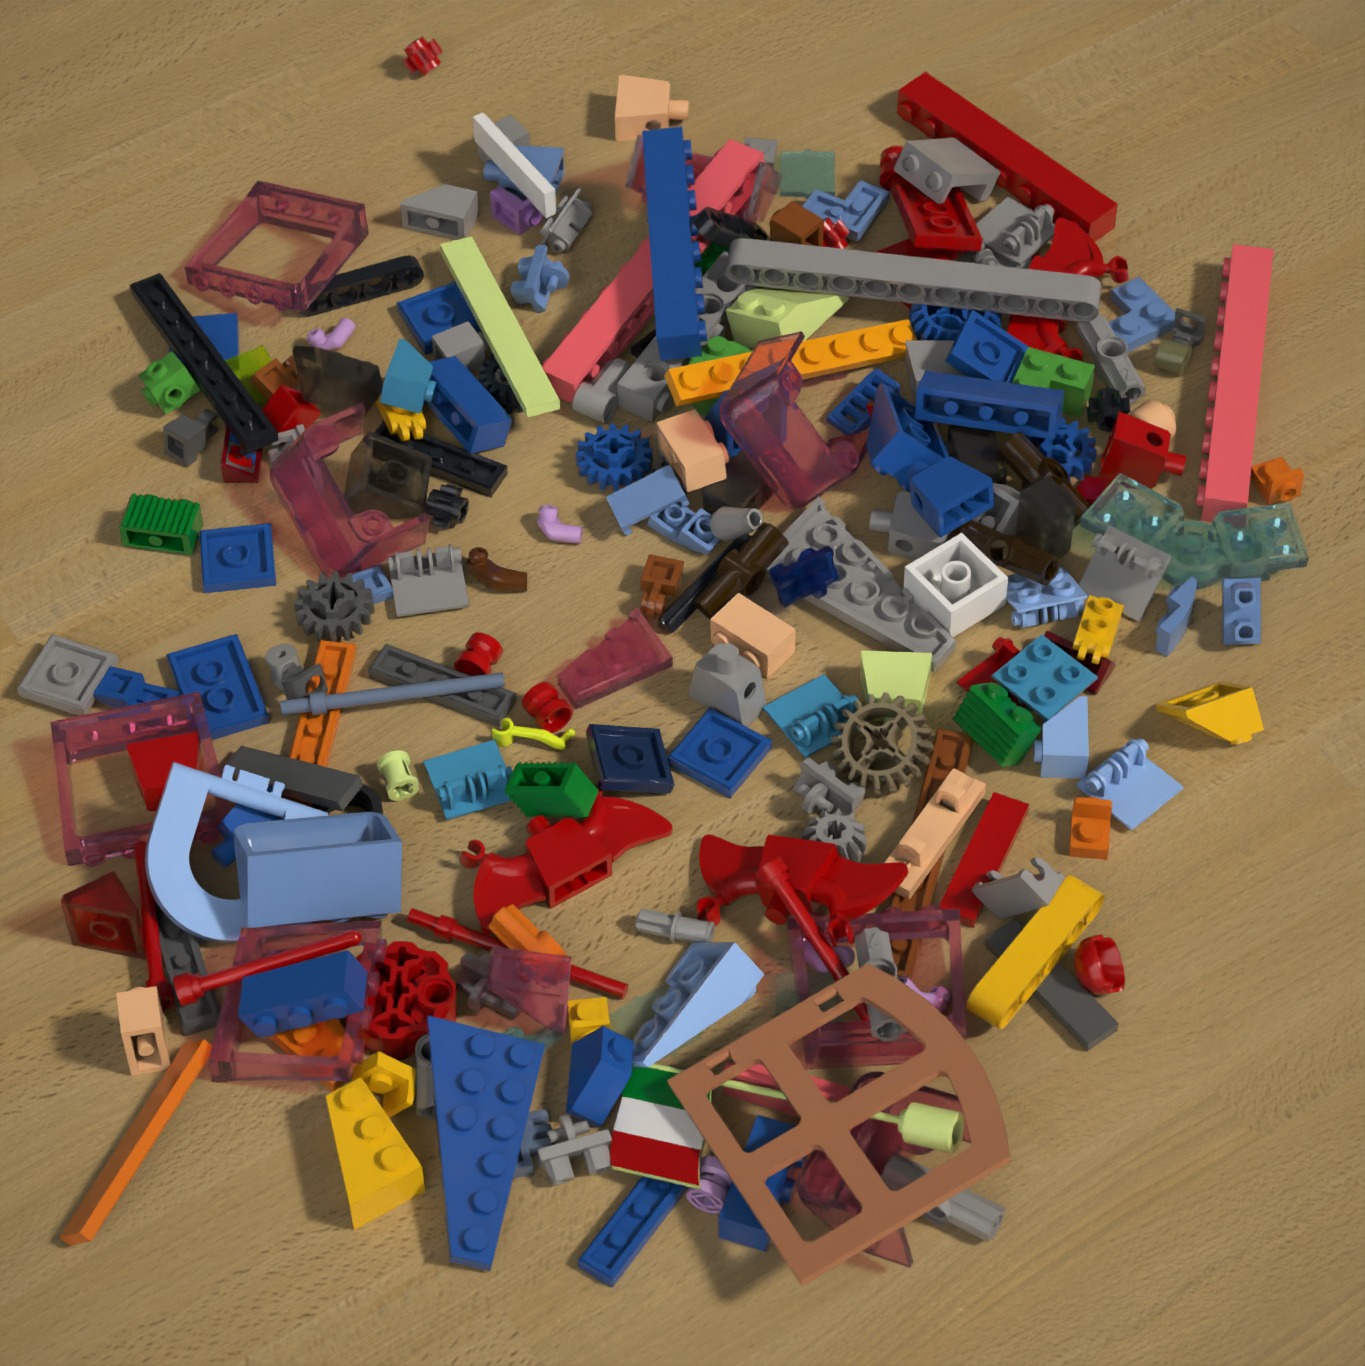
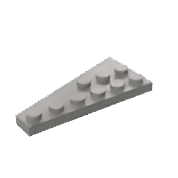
[765,496,956,673]

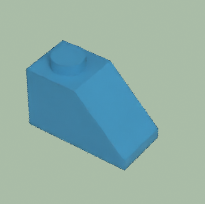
[380,339,437,414]

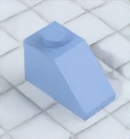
[1033,696,1089,779]

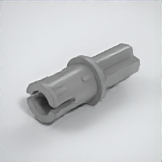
[636,909,715,943]

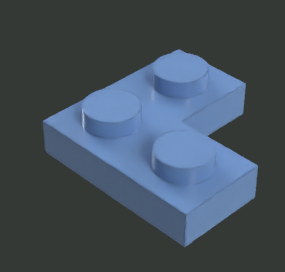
[802,180,890,242]
[1108,277,1175,353]

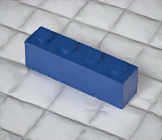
[915,371,1065,439]

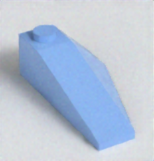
[632,942,765,1068]

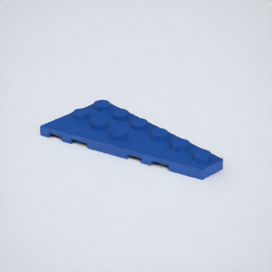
[426,1016,545,1271]

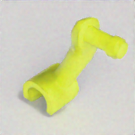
[491,718,575,750]

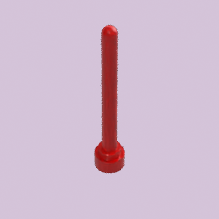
[134,841,175,1011]
[755,856,870,1025]
[173,930,362,1007]

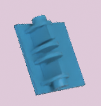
[992,634,1098,723]
[763,674,859,759]
[423,740,513,820]

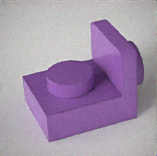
[490,186,543,236]

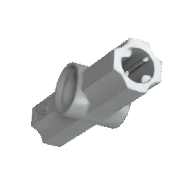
[1076,314,1146,405]
[854,927,907,1042]
[881,1153,1006,1242]

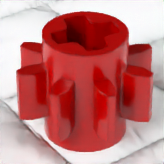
[402,36,442,76]
[823,217,849,249]

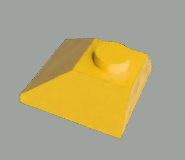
[1155,681,1264,745]

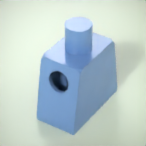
[483,146,565,201]

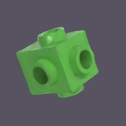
[138,351,201,414]

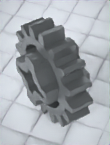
[294,571,375,642]

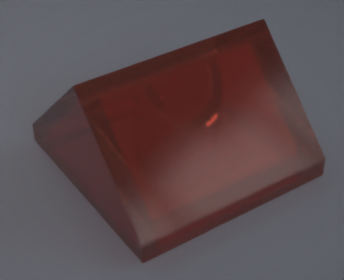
[61,871,146,960]

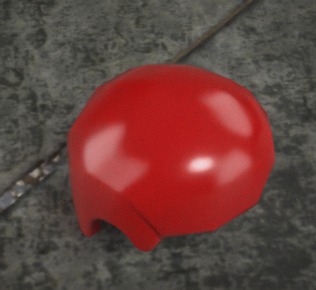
[1073,934,1125,995]

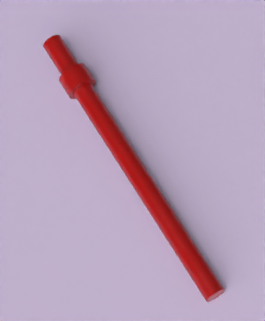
[407,908,629,999]

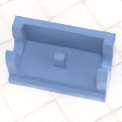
[606,464,690,536]

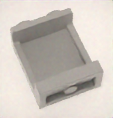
[894,138,1000,204]

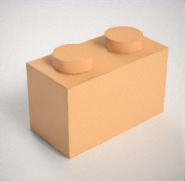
[656,409,729,493]
[710,593,796,679]
[116,986,171,1076]

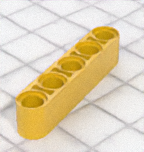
[966,874,1105,1030]

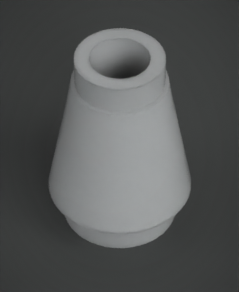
[710,506,763,542]

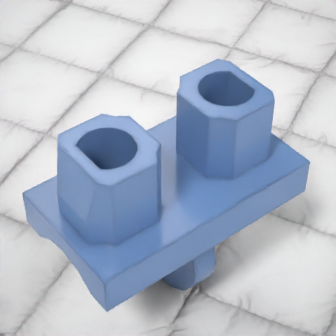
[511,244,570,313]
[1222,576,1261,645]

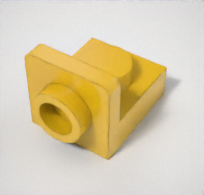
[568,997,611,1047]
[352,1051,417,1118]

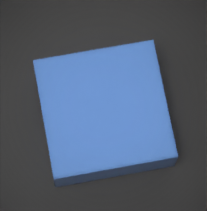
[352,565,394,604]

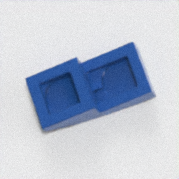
[93,666,182,728]

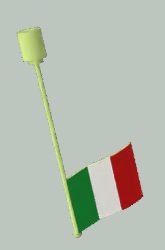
[610,1063,964,1189]

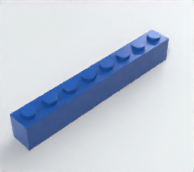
[642,126,708,361]

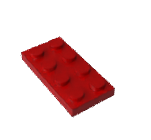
[890,176,983,253]

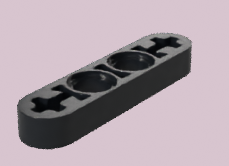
[693,207,770,247]
[293,255,424,316]

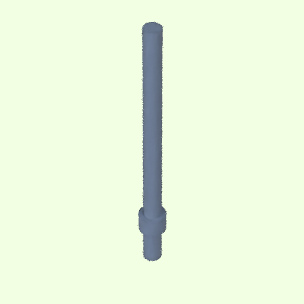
[280,672,505,716]

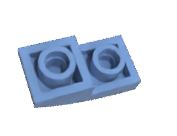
[647,502,721,555]
[1155,576,1197,657]

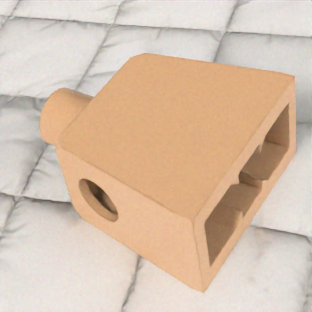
[615,75,689,141]

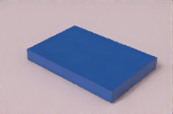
[166,634,270,744]

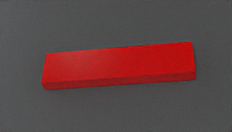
[938,792,1029,928]

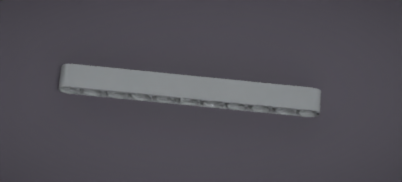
[725,238,1101,322]

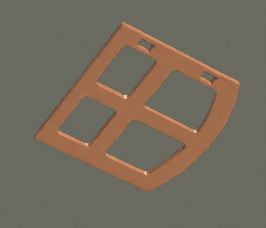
[667,963,1011,1286]

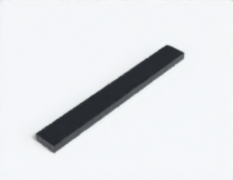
[129,273,279,453]

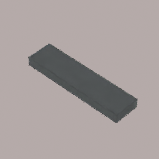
[368,644,517,728]
[220,745,363,811]
[156,902,223,1036]
[985,918,1119,1051]

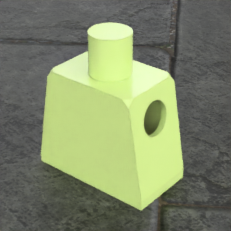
[860,650,932,733]

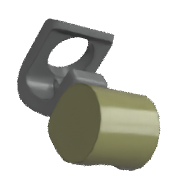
[1154,308,1206,375]

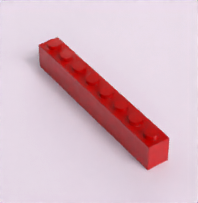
[897,71,1118,242]

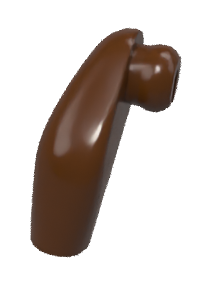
[466,547,527,592]

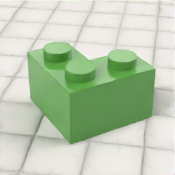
[1012,347,1095,417]

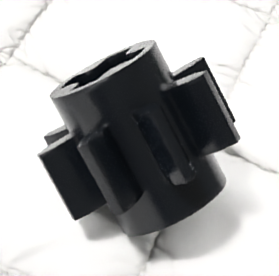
[1087,388,1131,432]
[425,484,469,529]

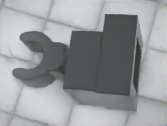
[163,409,219,467]

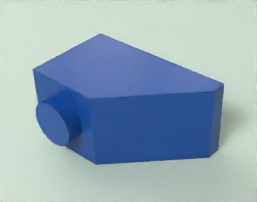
[566,1026,634,1128]

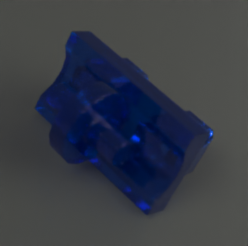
[769,545,839,608]

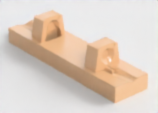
[885,768,987,900]

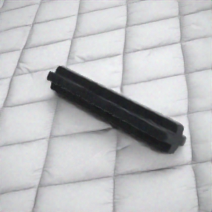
[658,534,752,634]

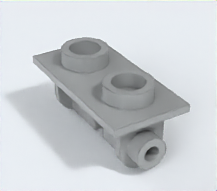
[540,187,593,254]

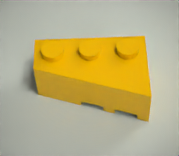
[326,1077,425,1230]

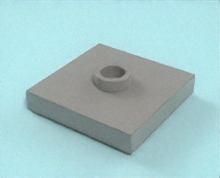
[17,634,119,717]

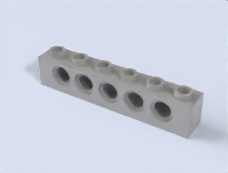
[617,251,760,423]

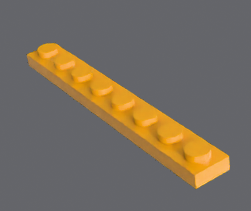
[664,319,917,406]

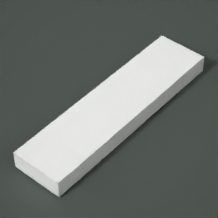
[473,112,556,218]

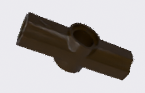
[997,431,1094,531]
[952,519,1060,586]
[693,522,789,620]

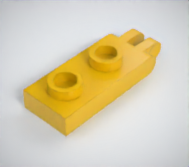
[370,377,426,442]
[1072,595,1124,665]

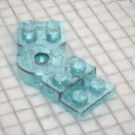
[1080,473,1309,589]

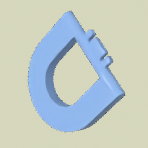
[145,762,328,943]

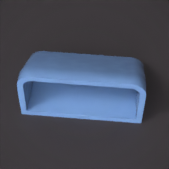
[234,812,402,930]

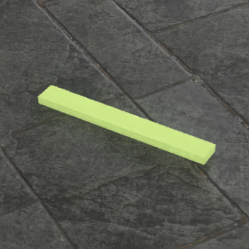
[440,236,560,418]

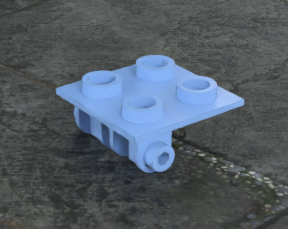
[1006,567,1087,628]
[1076,738,1184,831]

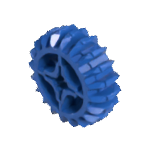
[909,303,1002,341]

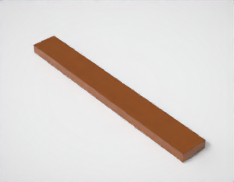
[883,728,974,981]

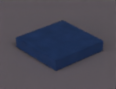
[585,724,675,794]

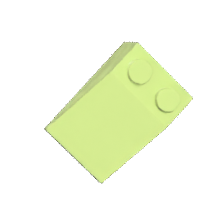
[725,287,849,350]

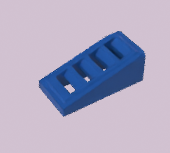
[827,368,901,439]

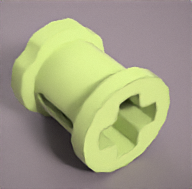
[377,750,419,801]

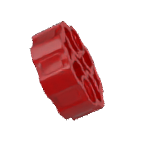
[343,941,458,1060]

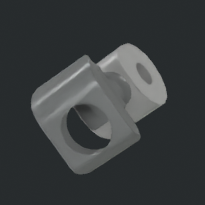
[265,644,328,700]

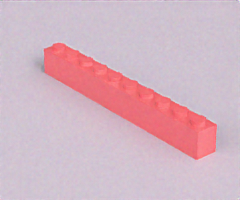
[542,139,767,403]
[1195,244,1274,526]

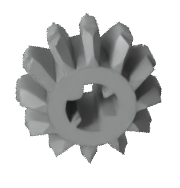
[802,808,867,863]

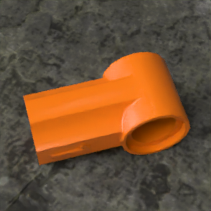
[488,904,567,983]

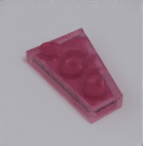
[557,607,673,710]

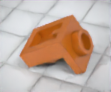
[1250,457,1304,506]
[1069,797,1112,860]

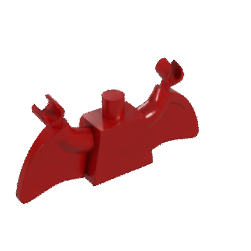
[1007,218,1129,362]
[459,784,673,934]
[696,834,909,947]

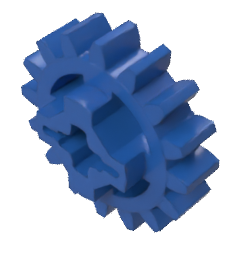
[1025,417,1097,482]
[576,423,653,492]

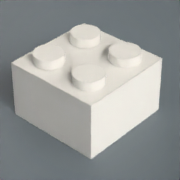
[903,533,1008,637]

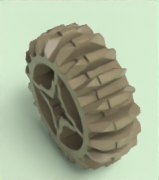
[831,692,934,795]

